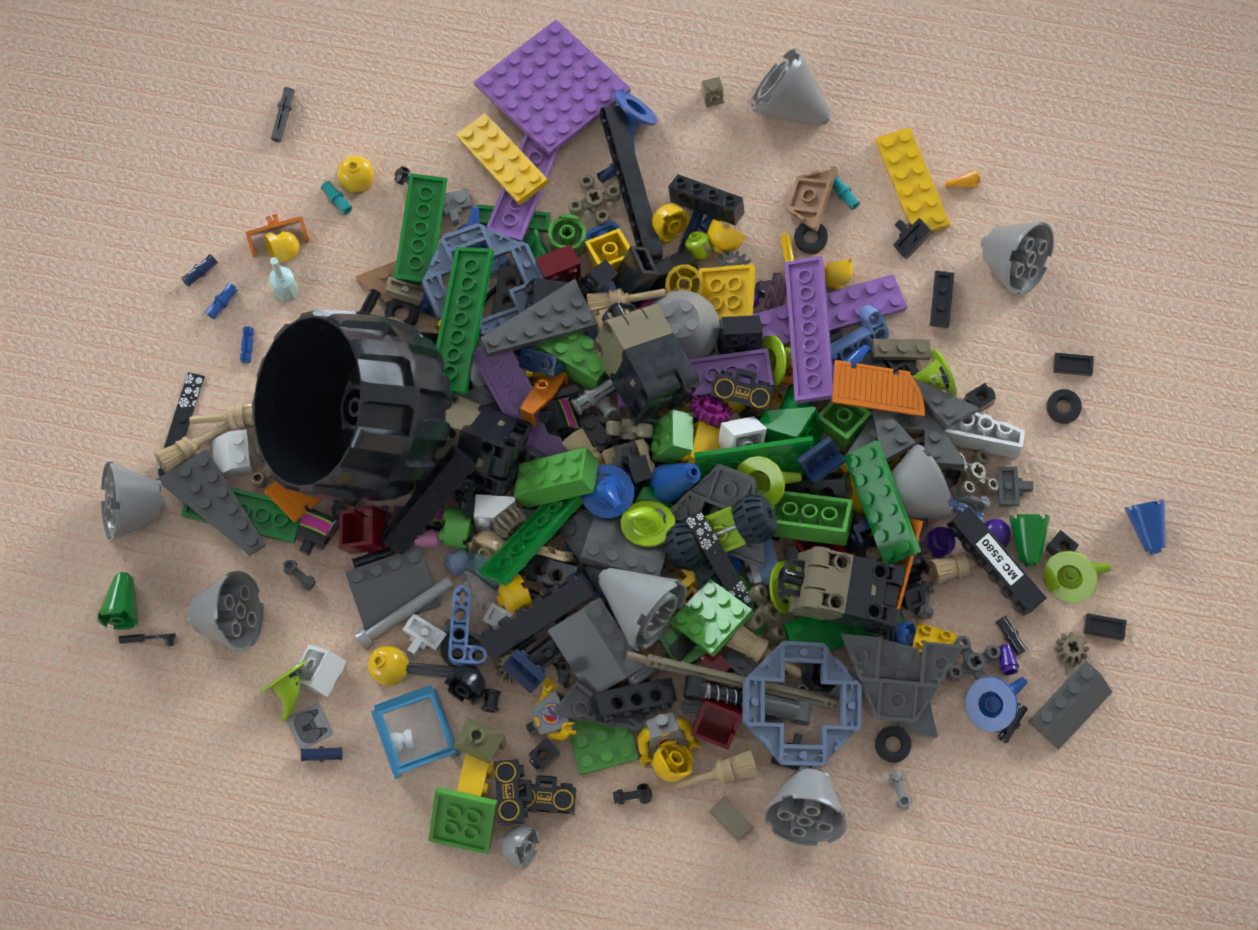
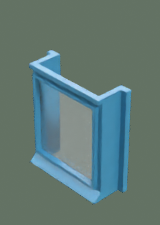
[371,685,460,779]

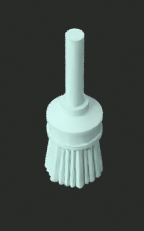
[269,257,299,302]

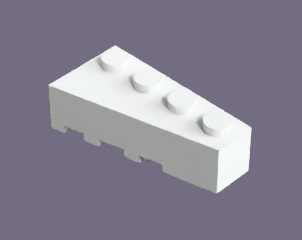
[943,413,1025,459]

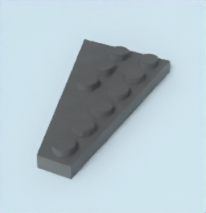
[480,279,597,357]
[156,449,266,556]

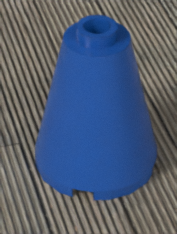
[650,463,701,503]
[1125,499,1165,555]

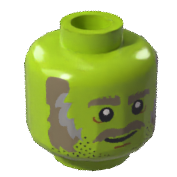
[685,232,713,261]

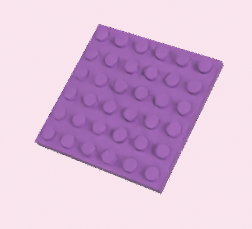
[474,20,631,156]

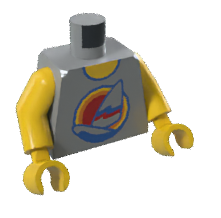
[526,677,577,741]
[637,712,701,769]

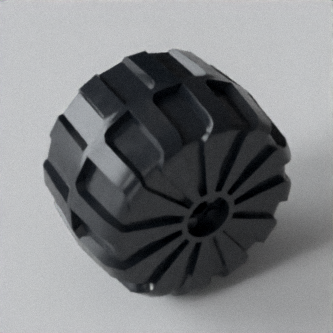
[252,310,452,503]

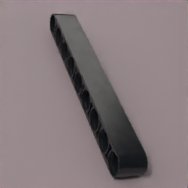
[600,105,663,261]

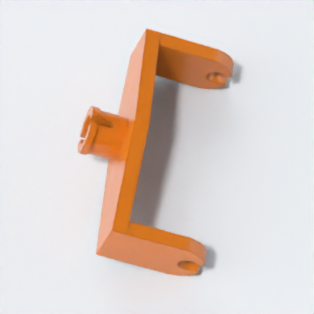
[245,214,310,257]
[520,372,569,429]

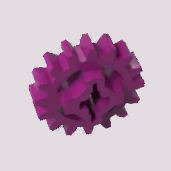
[689,394,732,427]

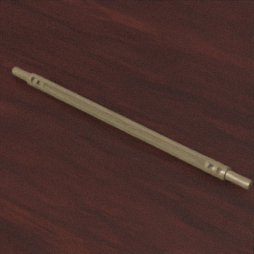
[625,651,839,711]

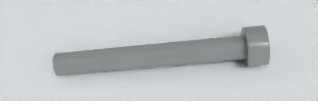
[355,577,454,650]

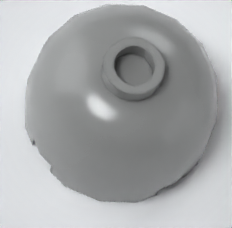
[501,826,540,869]

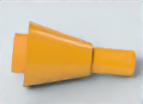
[945,169,981,188]

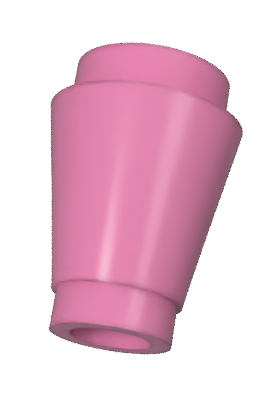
[412,529,441,549]

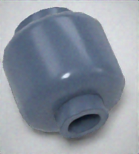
[444,549,475,577]

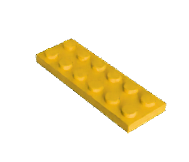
[456,113,549,206]
[875,127,950,232]

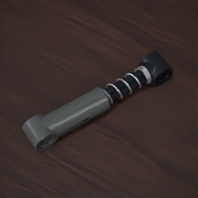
[683,675,812,725]

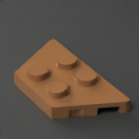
[786,166,838,232]
[355,260,422,305]

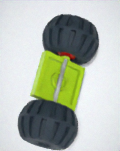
[664,494,777,571]

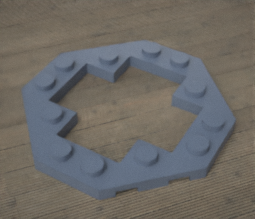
[422,223,543,337]
[742,641,862,766]

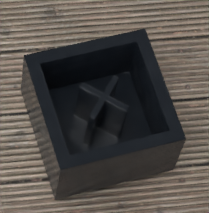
[717,315,763,355]

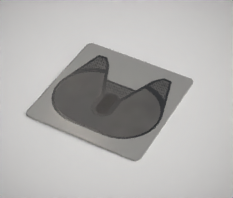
[287,703,333,749]

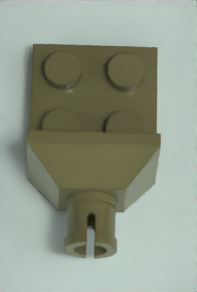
[453,717,507,764]

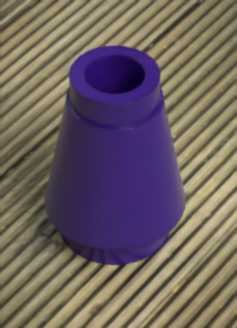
[999,644,1019,676]

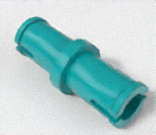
[832,175,860,210]
[321,181,353,215]

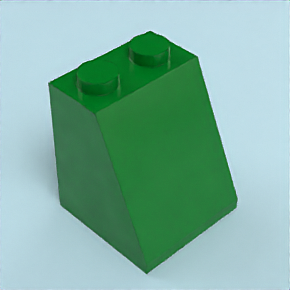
[759,407,824,446]

